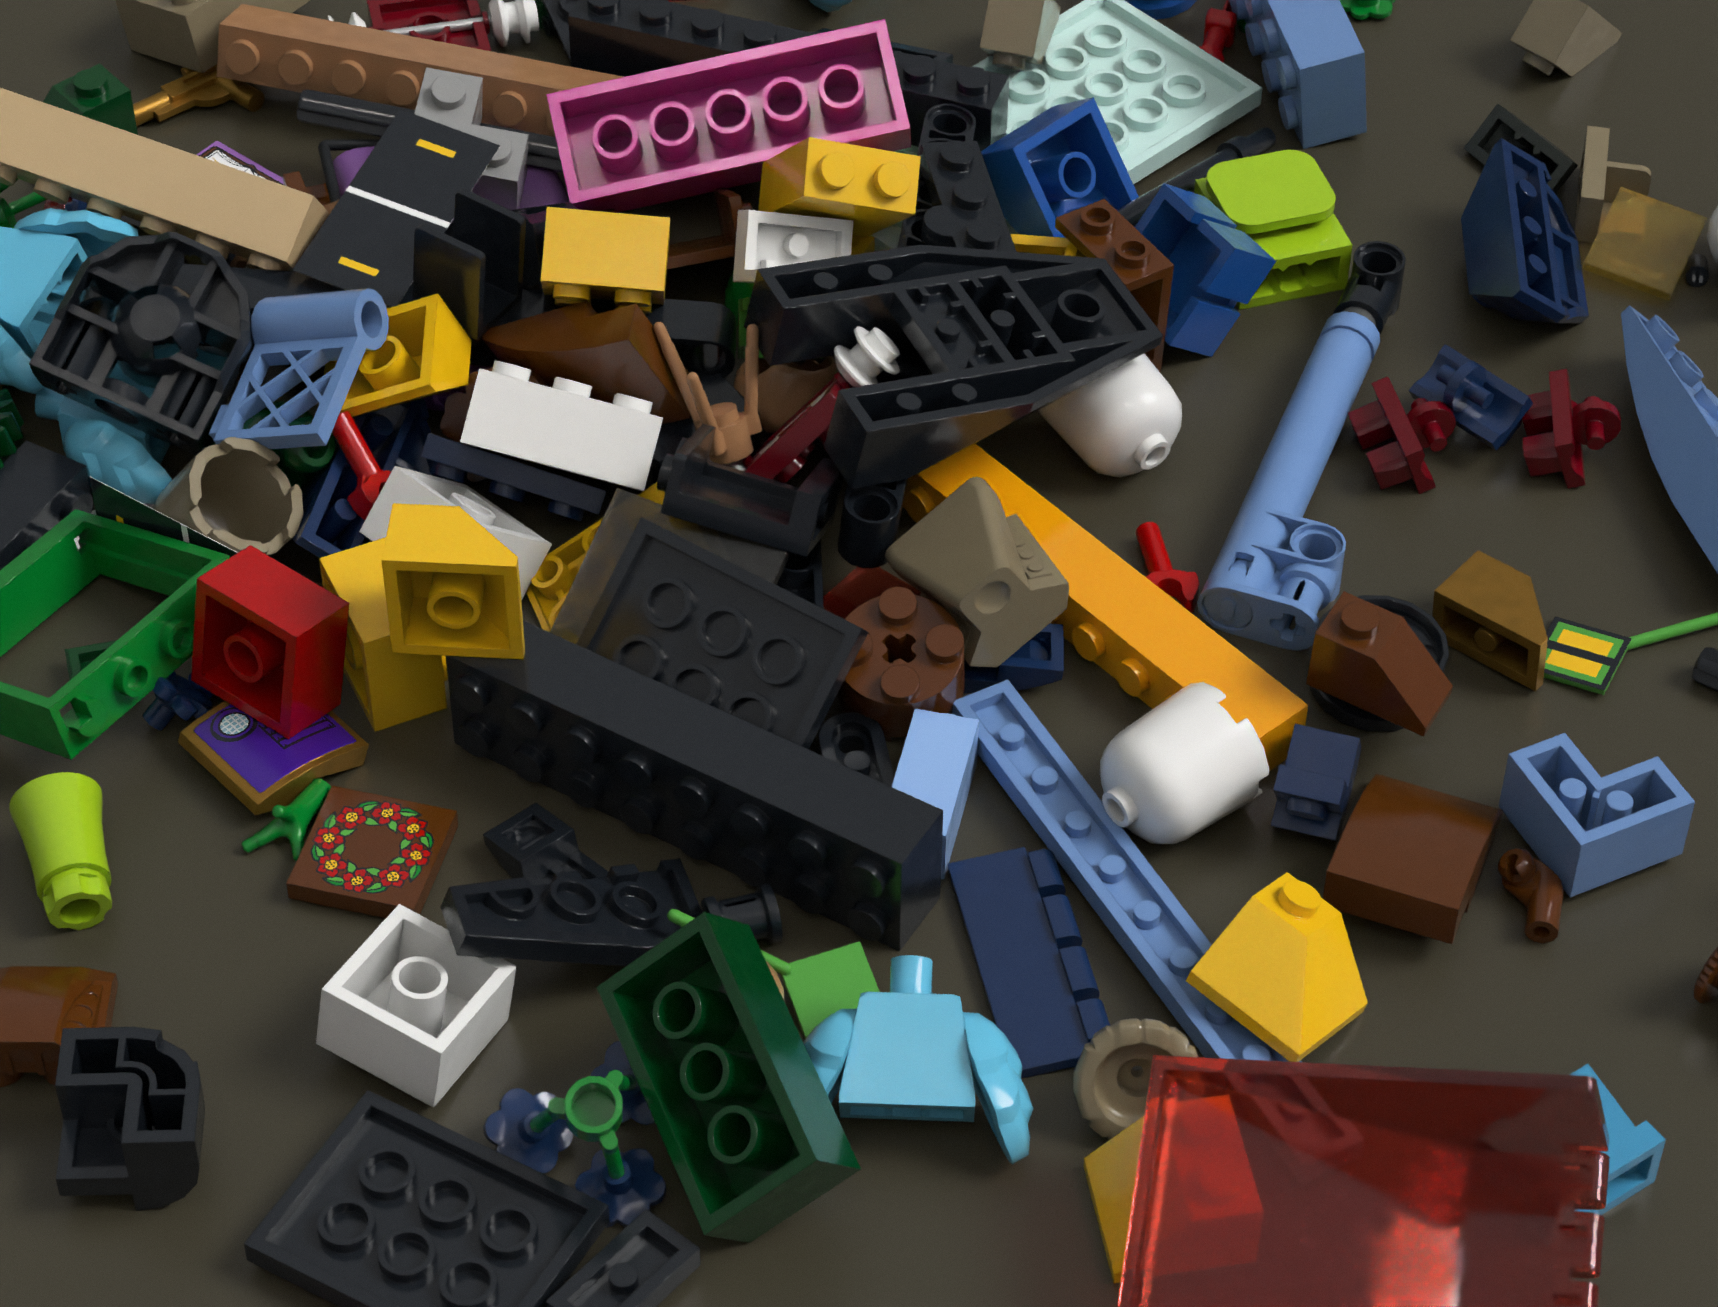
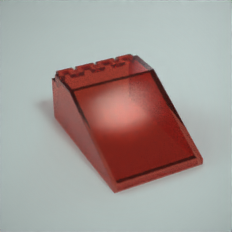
[1117,1055,1610,1307]

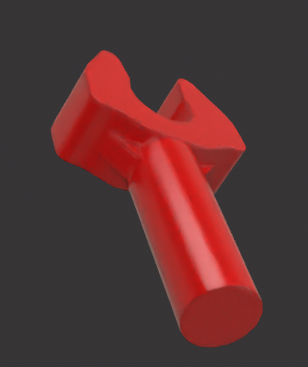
[332,411,392,520]
[1135,522,1200,614]

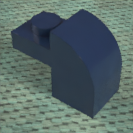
[1271,724,1362,841]

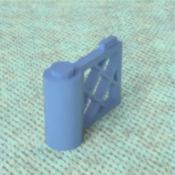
[209,289,389,449]

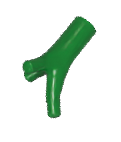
[241,778,331,861]

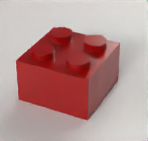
[191,545,349,739]

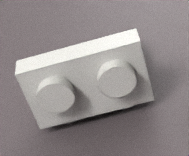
[733,210,853,283]

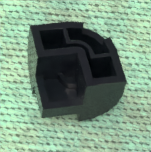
[55,1027,205,1211]

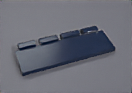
[947,847,1111,1078]

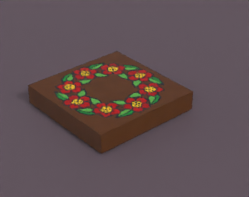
[286,785,459,918]

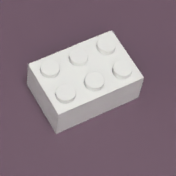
[460,360,663,491]

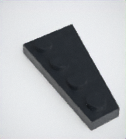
[440,858,702,966]

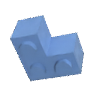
[1499,733,1695,897]

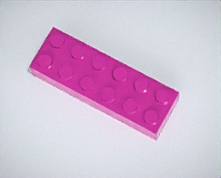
[546,19,911,213]

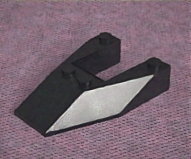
[744,245,1163,489]

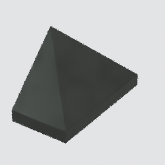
[1464,103,1578,194]

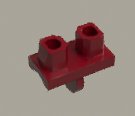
[1522,368,1621,489]
[1348,376,1456,494]

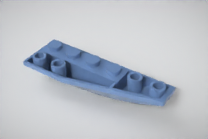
[1621,305,1718,573]

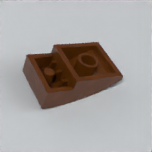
[482,300,690,424]
[1323,774,1503,944]

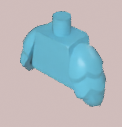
[0,208,138,394]
[35,343,230,505]
[803,955,1033,1164]

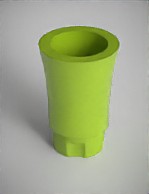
[9,772,112,930]

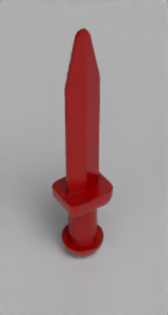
[1199,0,1237,63]

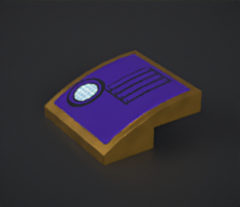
[178,701,369,815]

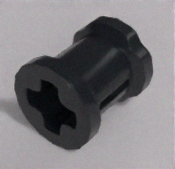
[701,883,783,944]

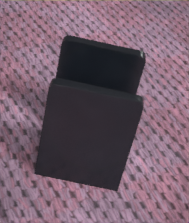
[412,188,526,340]

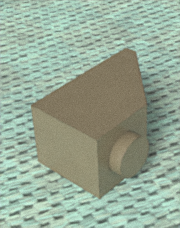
[979,0,1061,71]
[1510,0,1622,77]

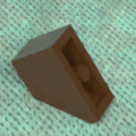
[1306,591,1453,737]

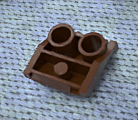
[0,966,118,1087]

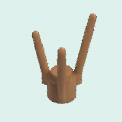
[653,322,762,465]

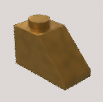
[1432,550,1548,692]

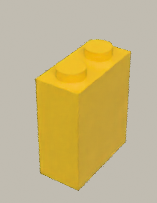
[758,137,921,237]

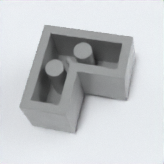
[414,67,529,210]

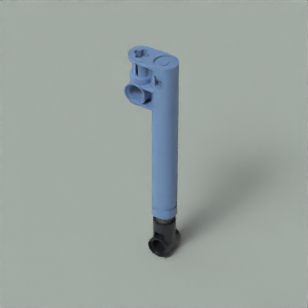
[1197,241,1406,651]

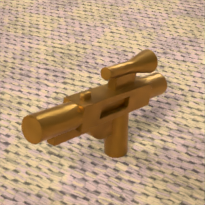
[133,64,264,127]

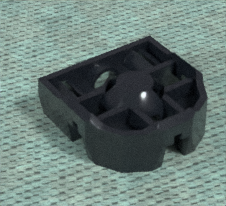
[29,232,254,456]

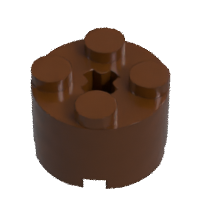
[838,587,965,742]

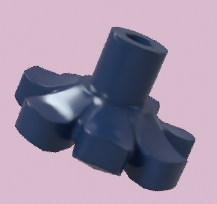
[142,671,213,731]

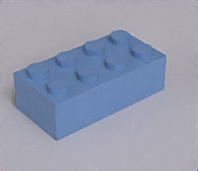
[1230,0,1367,149]

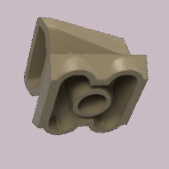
[885,477,1069,668]

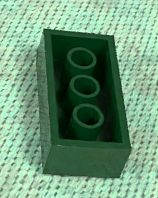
[596,912,861,1243]

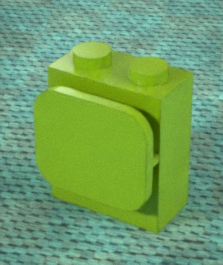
[1194,150,1353,310]

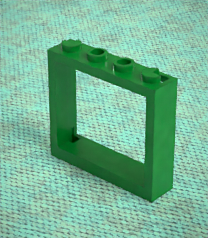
[0,509,230,760]

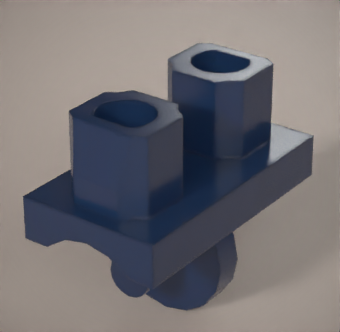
[1408,344,1533,451]

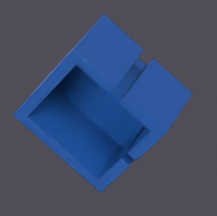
[1135,183,1276,357]

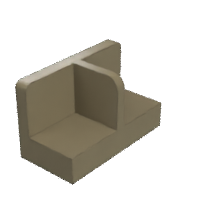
[1574,125,1651,249]

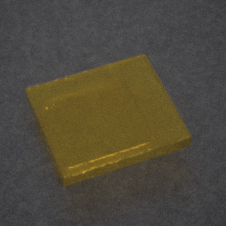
[1582,187,1707,301]

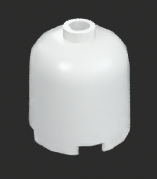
[1038,353,1182,477]
[1100,682,1269,844]

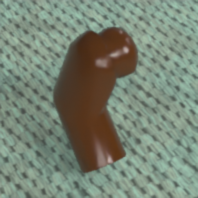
[1498,848,1564,943]

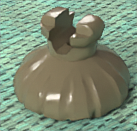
[1073,1018,1205,1139]

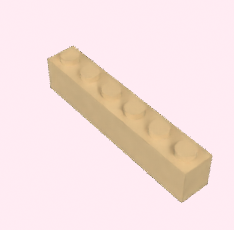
[0,88,329,272]

